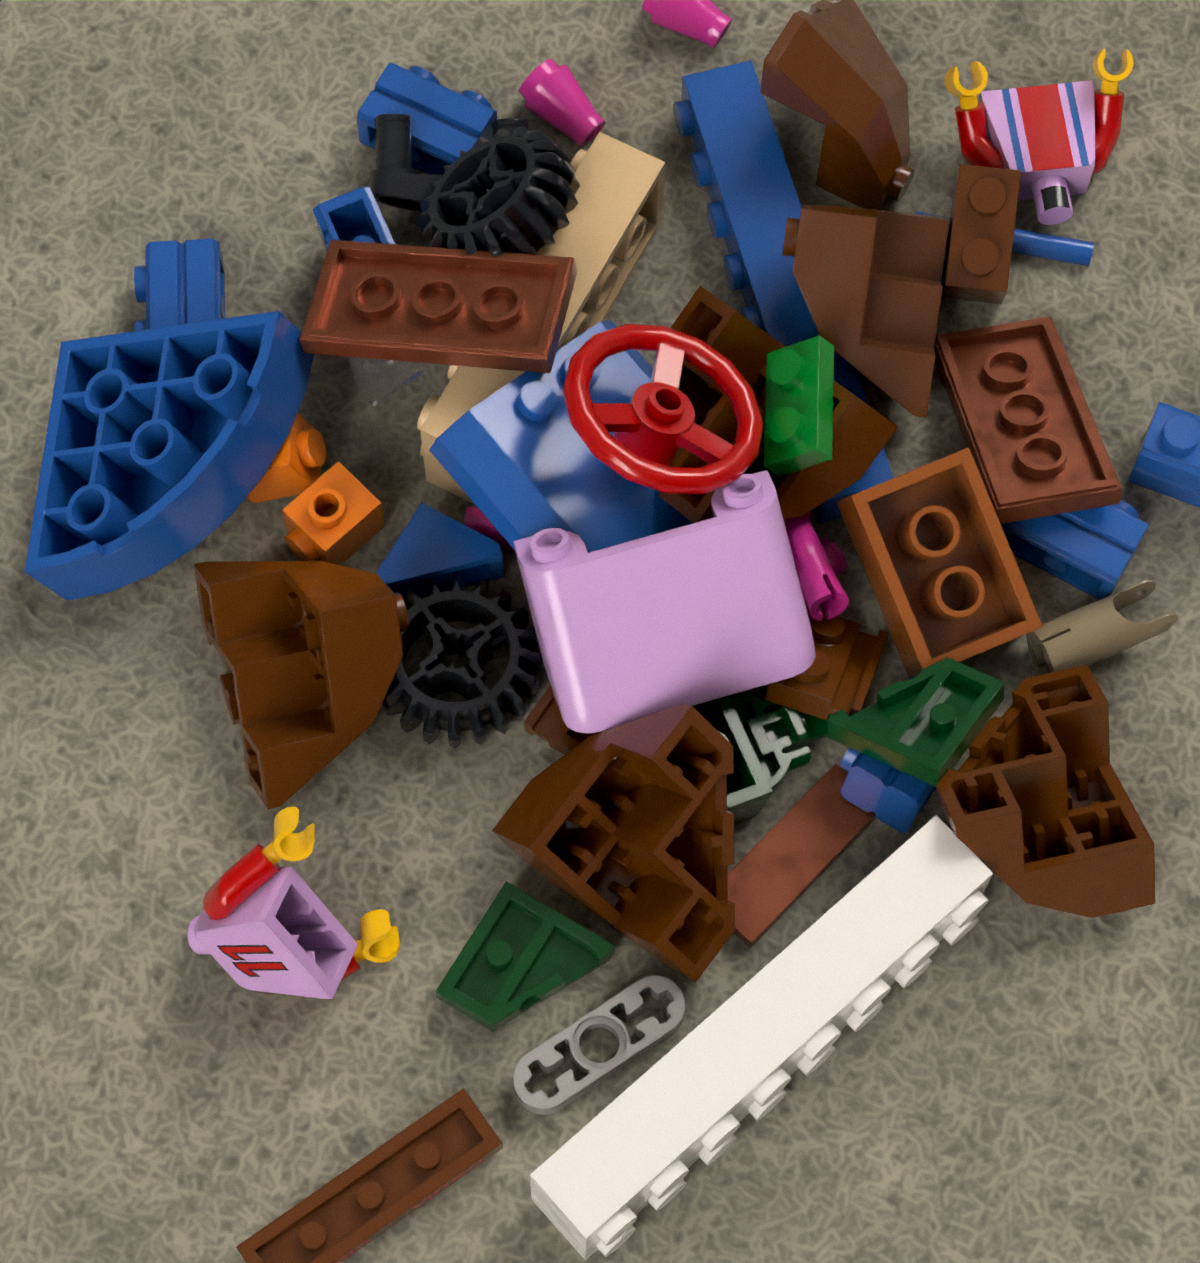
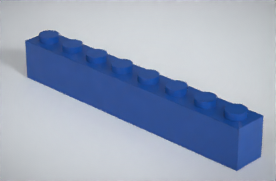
[673,60,894,524]

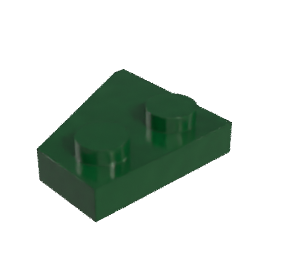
[827,657,1005,787]
[435,881,615,1032]

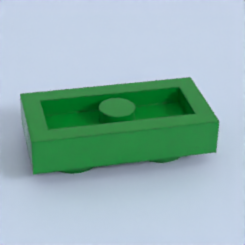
[764,335,834,476]

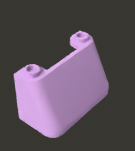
[513,470,816,733]

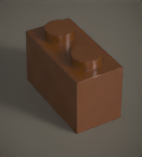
[941,164,1021,304]

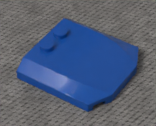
[429,320,692,553]

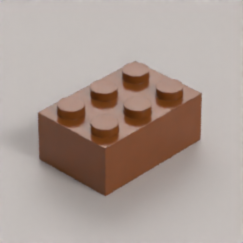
[837,447,1043,678]

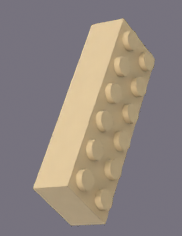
[417,132,665,504]

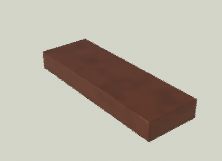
[728,763,876,949]

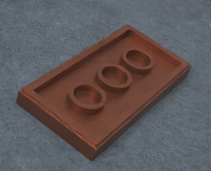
[299,240,577,373]
[934,316,1122,524]

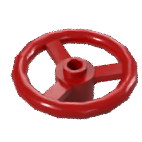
[562,324,764,494]

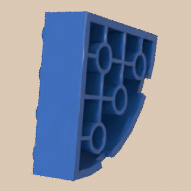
[25,311,314,601]

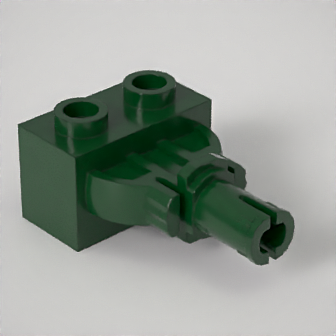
[693,693,832,825]

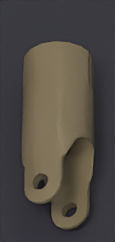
[1026,580,1178,675]

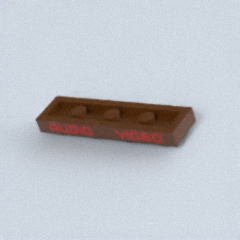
[236,1088,503,1263]

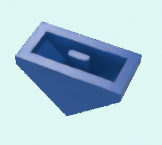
[376,502,504,603]

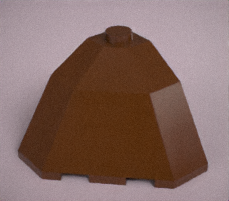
[760,0,915,210]
[782,205,950,418]
[659,286,898,523]
[194,561,408,810]
[936,665,1155,918]
[492,703,735,983]

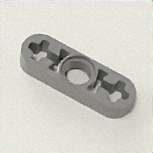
[513,976,685,1115]

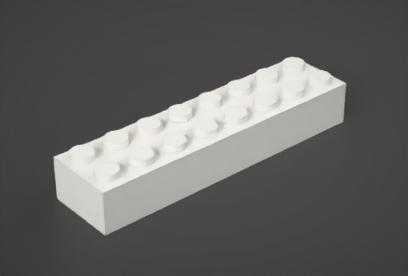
[530,815,993,1261]

